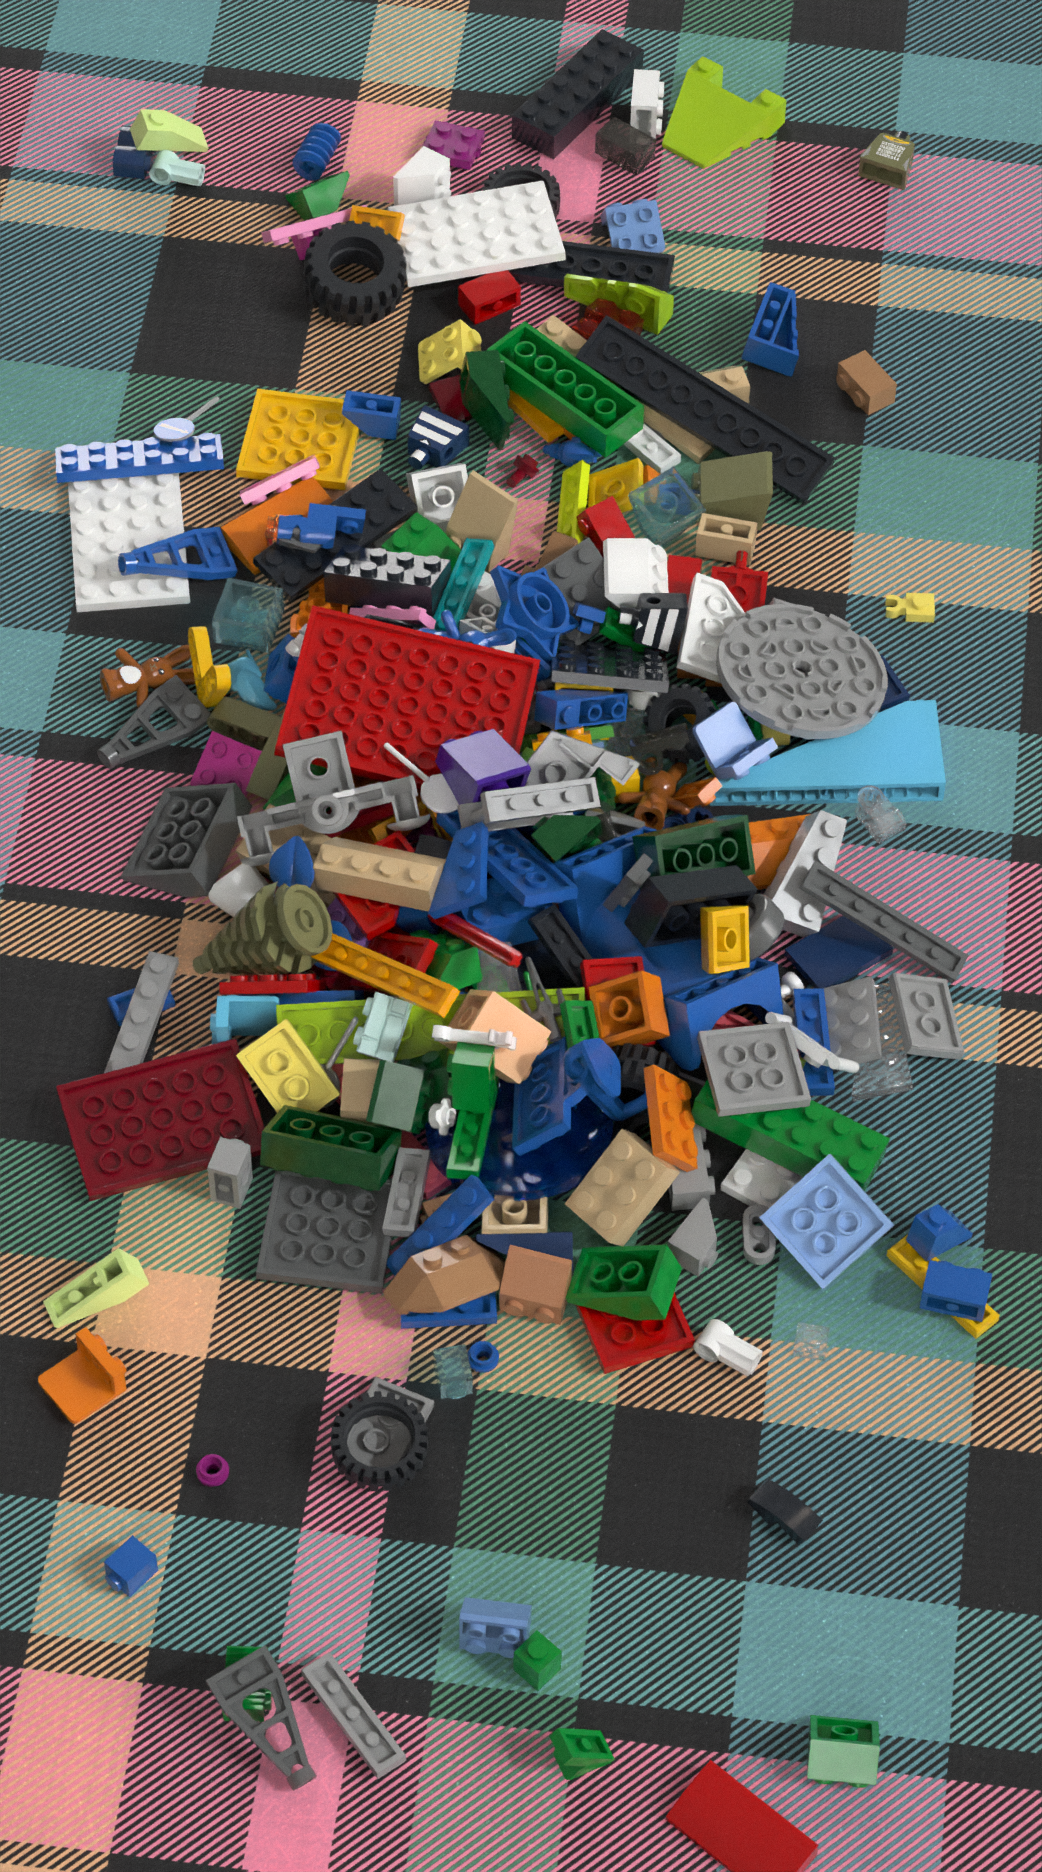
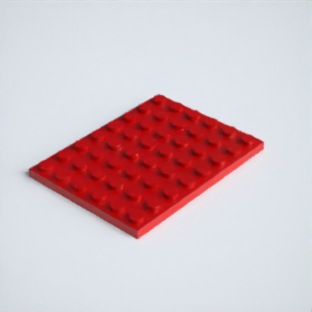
[274,605,540,790]

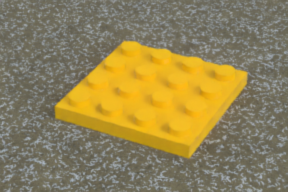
[236,389,360,490]

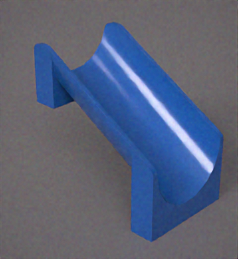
[554,826,784,1071]

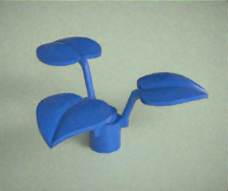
[269,836,353,971]

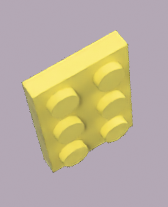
[236,1019,341,1113]

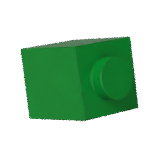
[513,1630,562,1691]

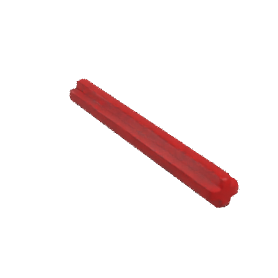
[428,913,523,968]

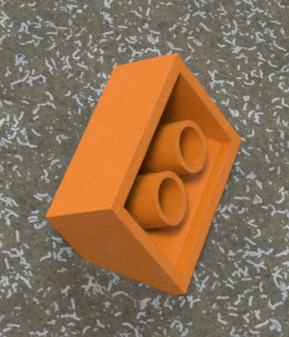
[747,814,810,890]

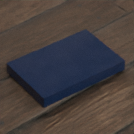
[784,916,893,988]

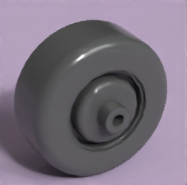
[747,894,785,961]

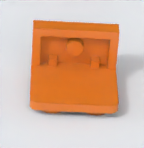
[38,1327,127,1424]

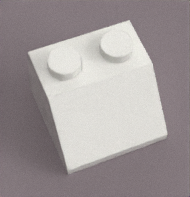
[393,146,451,206]
[406,463,468,524]

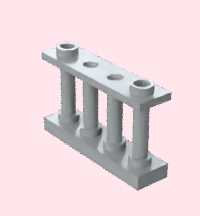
[457,777,601,832]

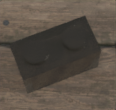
[595,117,656,175]

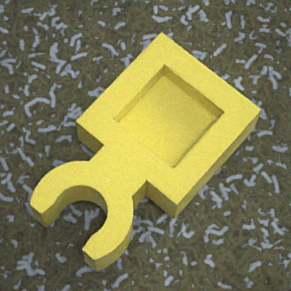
[885,593,935,623]

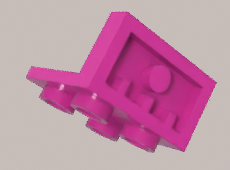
[190,731,262,797]

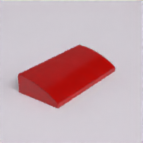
[665,1760,819,1872]

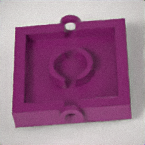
[422,120,485,170]

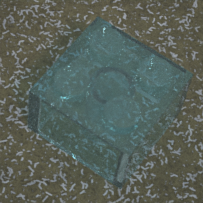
[212,578,284,653]

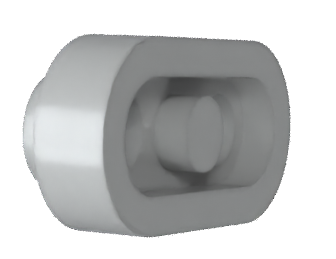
[742,1204,776,1265]

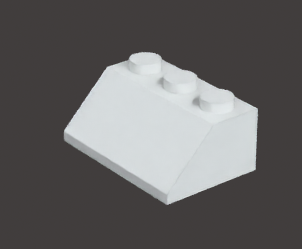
[603,538,669,608]

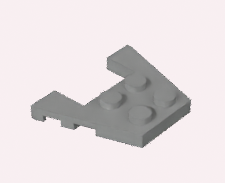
[525,730,640,786]

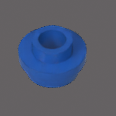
[467,1341,499,1373]

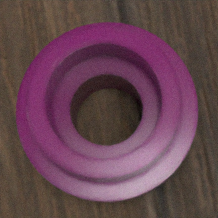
[196,1454,229,1487]

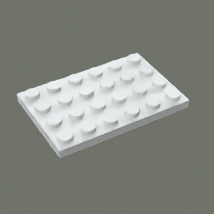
[388,181,566,287]
[68,473,190,612]

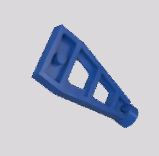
[118,527,238,580]

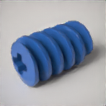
[293,123,341,181]

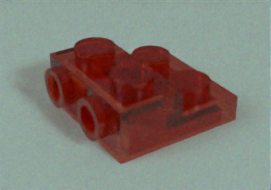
[571,298,645,340]

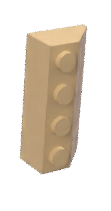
[313,837,446,912]

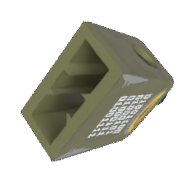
[858,131,915,190]

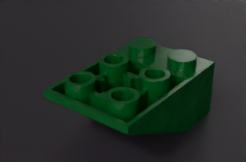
[459,350,514,450]

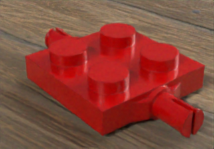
[711,551,768,613]

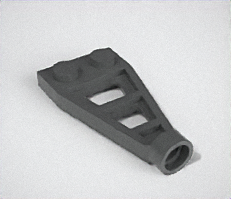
[97,675,211,769]
[206,1645,317,1791]

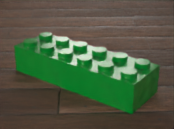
[487,321,644,458]
[692,1079,890,1191]

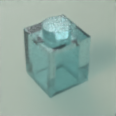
[433,1344,473,1399]

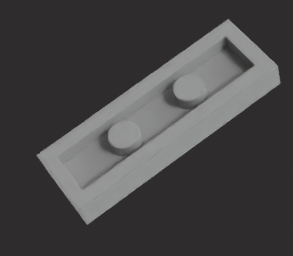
[382,1147,431,1237]

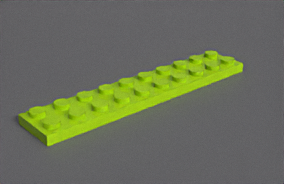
[276,987,585,1065]

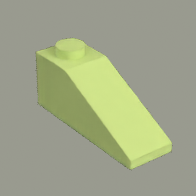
[130,109,209,152]
[43,1248,149,1328]

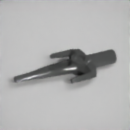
[521,957,565,1042]

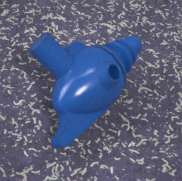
[542,437,602,467]

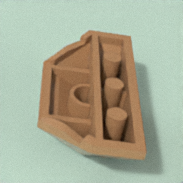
[383,1235,506,1315]

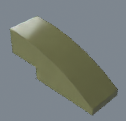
[246,710,289,800]

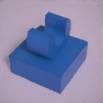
[572,602,606,634]

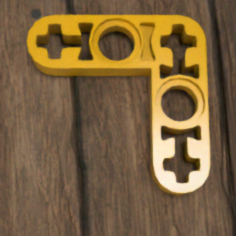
[188,626,231,708]

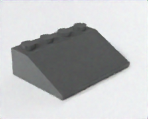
[121,783,252,897]

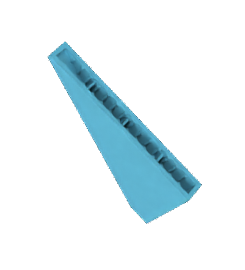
[710,700,946,806]

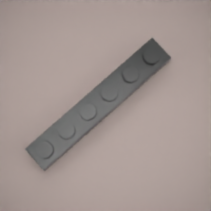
[799,861,969,983]

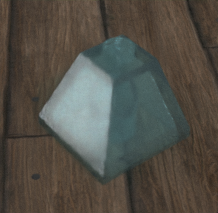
[628,466,706,547]

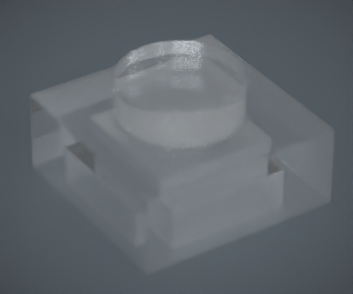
[793,1322,830,1361]

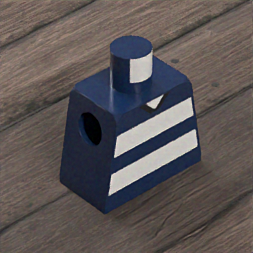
[407,405,469,470]

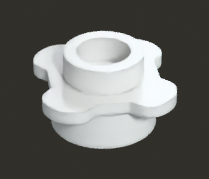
[429,1098,457,1136]

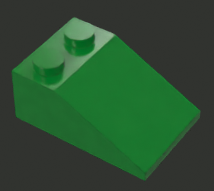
[381,512,461,573]
[565,1245,682,1320]

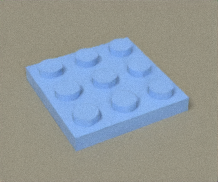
[759,1154,894,1289]

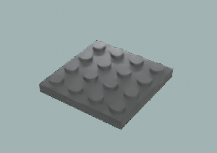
[256,1171,392,1294]

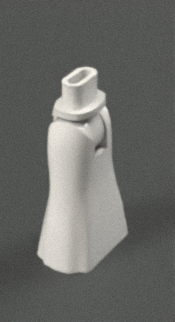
[208,863,275,917]

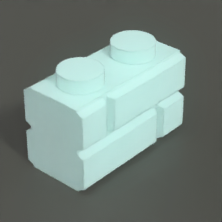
[353,992,412,1062]

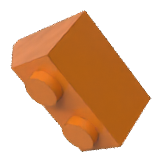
[589,971,670,1047]

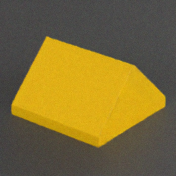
[700,906,750,974]

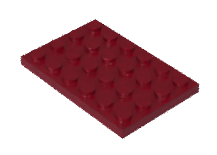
[56,1038,265,1201]

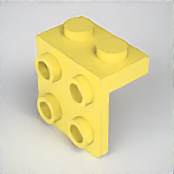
[418,319,482,384]

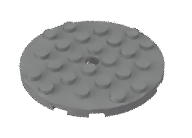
[716,604,888,739]

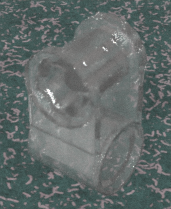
[855,786,906,844]

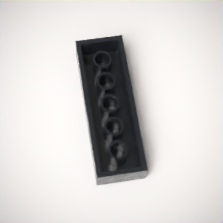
[512,29,644,159]

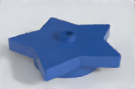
[490,565,580,664]

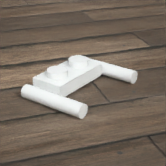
[765,1012,859,1073]

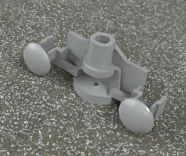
[237,731,431,866]

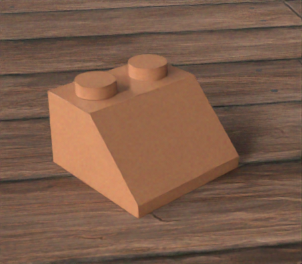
[499,1245,572,1325]

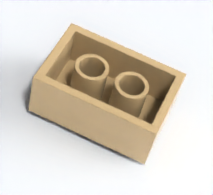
[565,1129,680,1246]

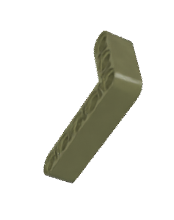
[207,697,280,751]

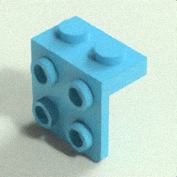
[210,995,279,1044]

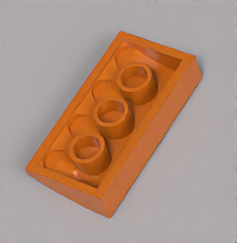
[221,477,333,575]

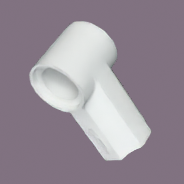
[693,1319,763,1376]

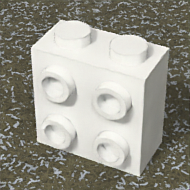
[630,69,664,145]

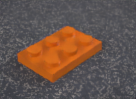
[643,1064,698,1172]

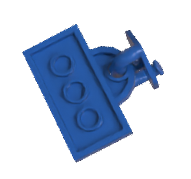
[512,1037,648,1156]

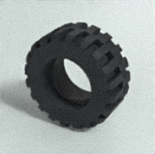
[303,221,407,326]

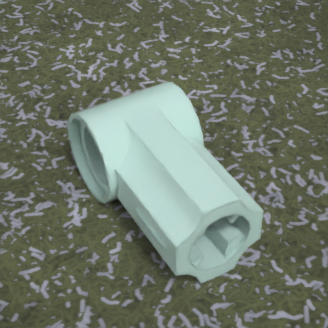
[149,150,205,187]

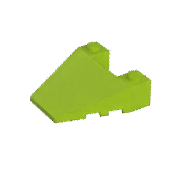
[662,56,787,169]

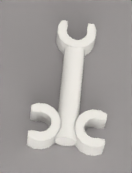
[432,1025,517,1051]

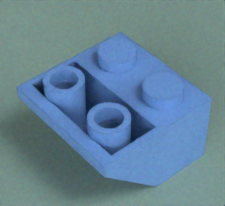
[459,1597,532,1658]

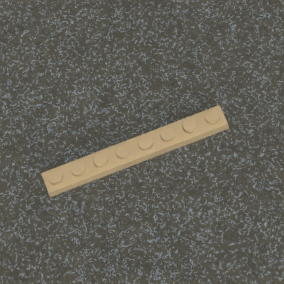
[537,315,715,464]

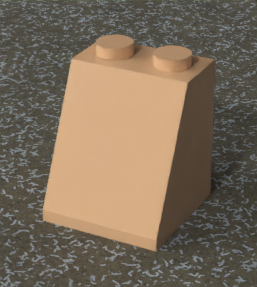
[439,989,551,1084]

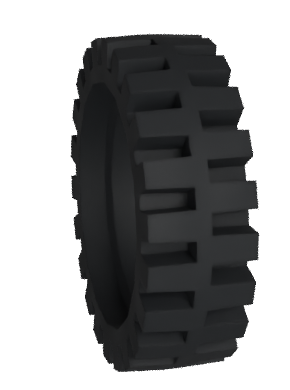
[483,163,560,220]
[331,1391,428,1491]

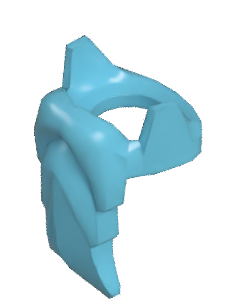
[228,649,277,711]

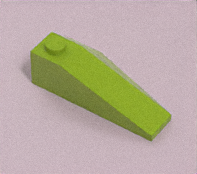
[564,274,674,335]

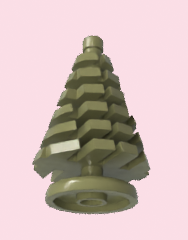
[193,881,332,975]

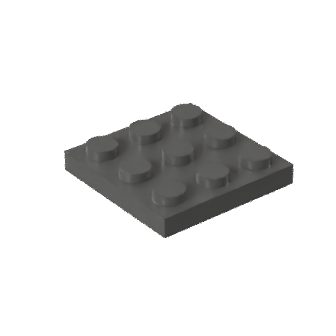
[540,537,619,645]

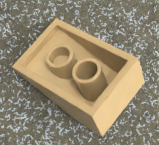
[446,470,518,573]

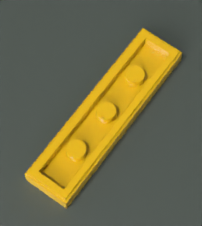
[886,1234,1000,1339]

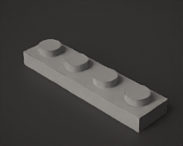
[301,1652,406,1779]

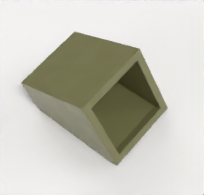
[691,451,773,531]

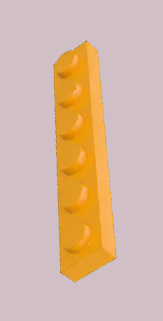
[311,933,460,1018]

